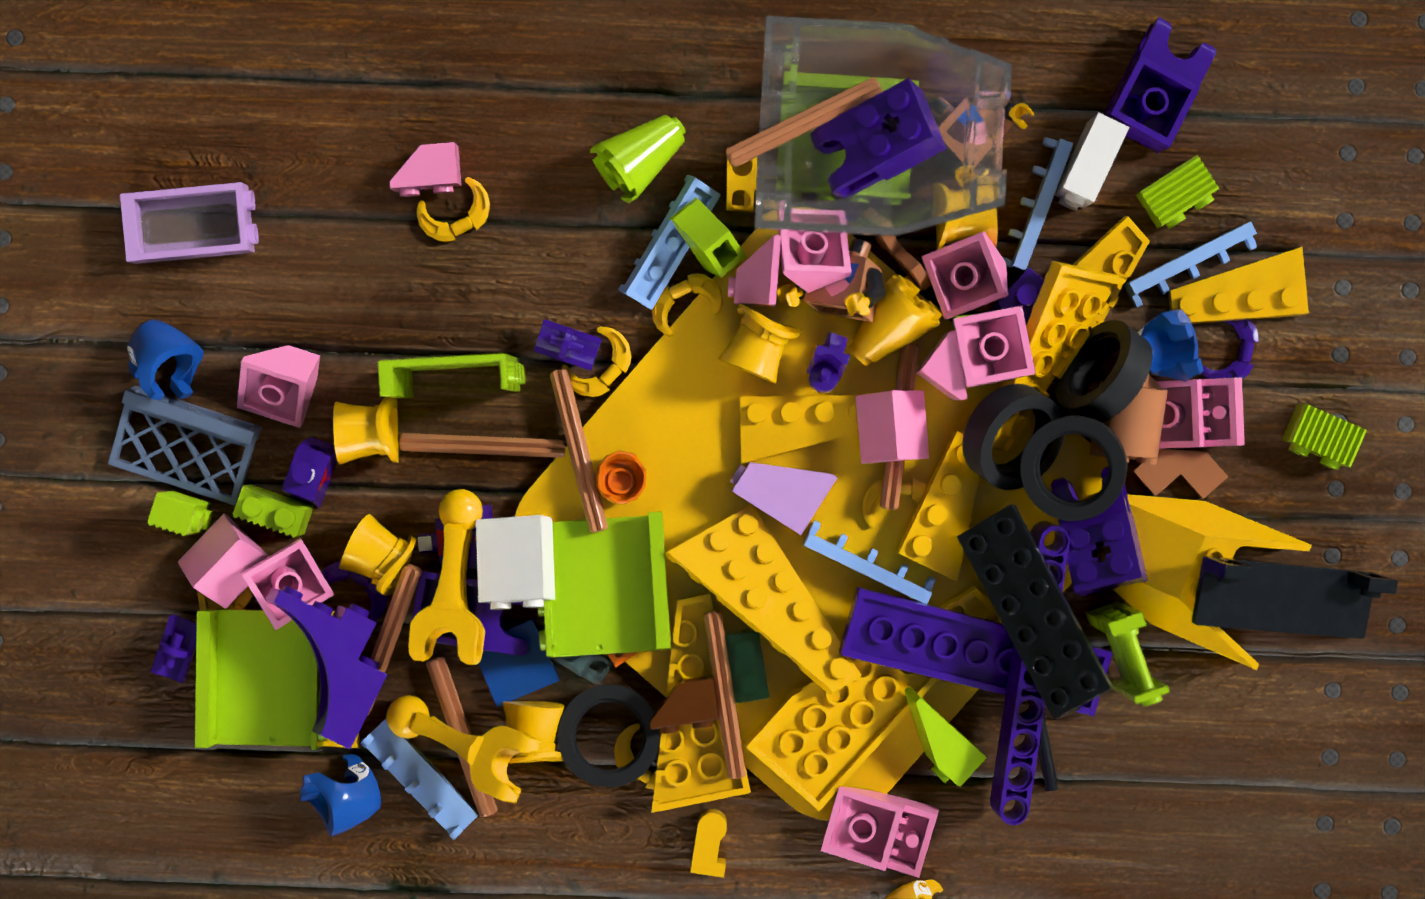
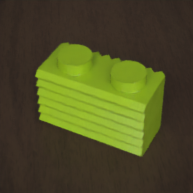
[1136,155,1219,229]
[1282,403,1367,471]
[233,484,314,538]
[148,491,213,536]

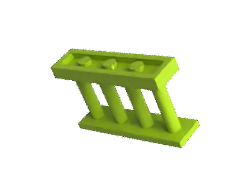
[1085,601,1170,706]

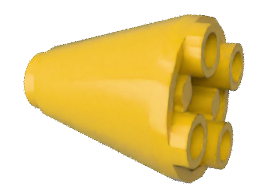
[849,275,943,366]

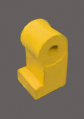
[726,157,757,212]
[690,809,727,878]

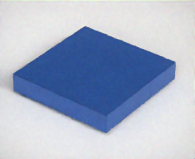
[478,618,560,707]

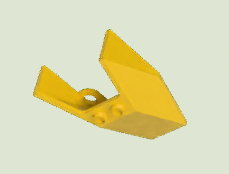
[1097,494,1312,670]

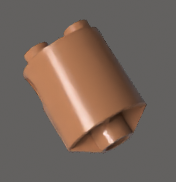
[1089,374,1168,465]

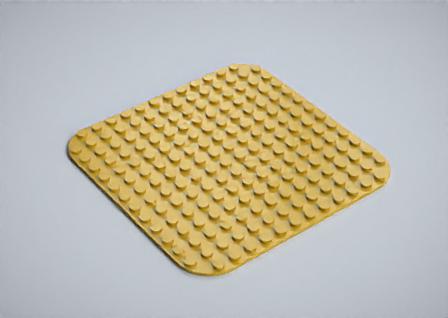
[515,212,1108,821]

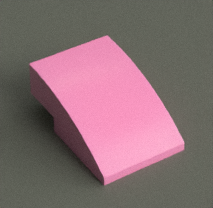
[1156,378,1245,449]
[821,786,940,878]

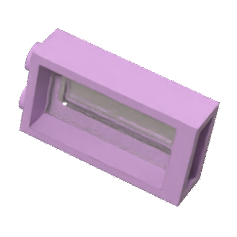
[120,182,259,264]

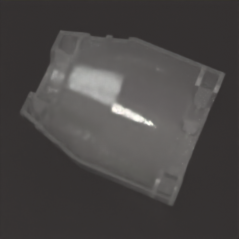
[754,16,1012,237]

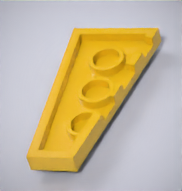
[1168,247,1309,324]
[740,395,858,464]
[895,431,980,582]

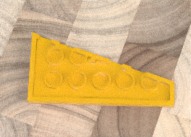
[992,261,1126,458]
[665,504,862,695]
[651,593,751,813]

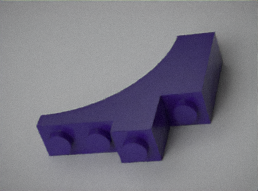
[266,585,387,749]

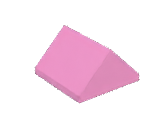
[777,212,852,293]
[921,232,1008,320]
[953,306,1035,387]
[916,331,967,401]
[855,390,929,464]
[178,513,269,609]
[241,538,335,630]

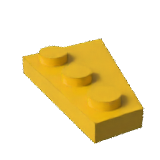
[1073,216,1150,329]

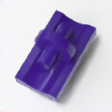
[533,319,602,371]
[806,332,850,393]
[151,614,197,683]

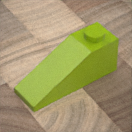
[904,686,987,787]

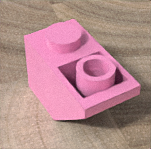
[390,142,462,197]

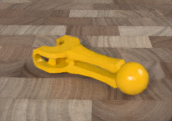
[409,489,485,665]
[386,695,542,804]

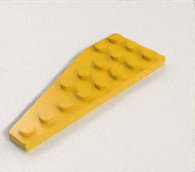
[744,586,997,811]

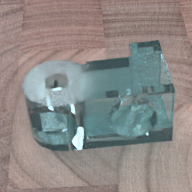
[552,654,614,685]

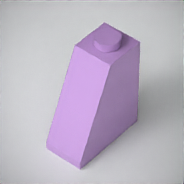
[730,462,837,535]

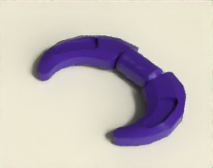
[1201,319,1259,379]
[321,561,388,622]

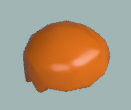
[595,451,647,504]

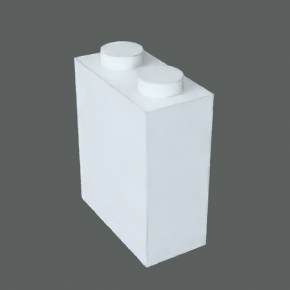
[1054,112,1130,211]
[476,515,555,610]

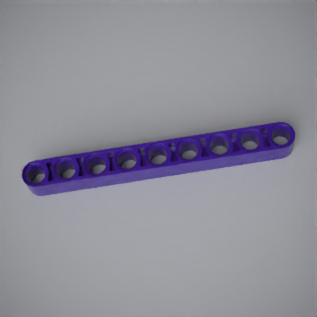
[990,521,1070,825]

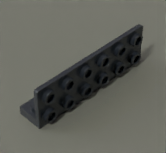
[957,504,1112,720]
[1192,556,1398,639]

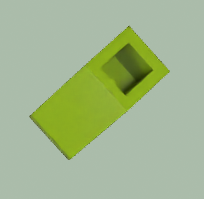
[670,197,747,278]

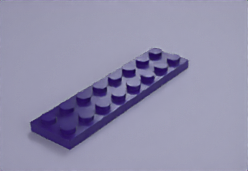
[839,587,1113,716]

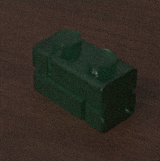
[725,628,769,703]

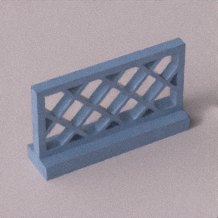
[108,385,262,506]

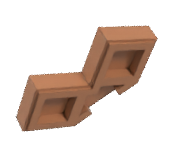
[862,211,932,291]
[1132,449,1228,499]

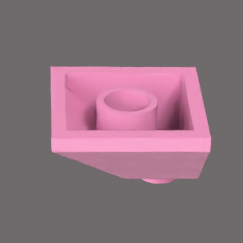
[728,235,781,308]
[237,345,320,428]

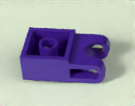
[1103,17,1216,153]
[811,78,947,198]
[1051,466,1148,596]
[412,571,529,656]

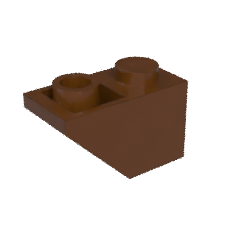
[650,675,719,734]

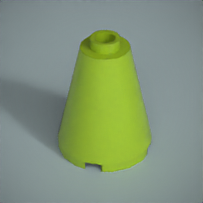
[590,115,686,203]

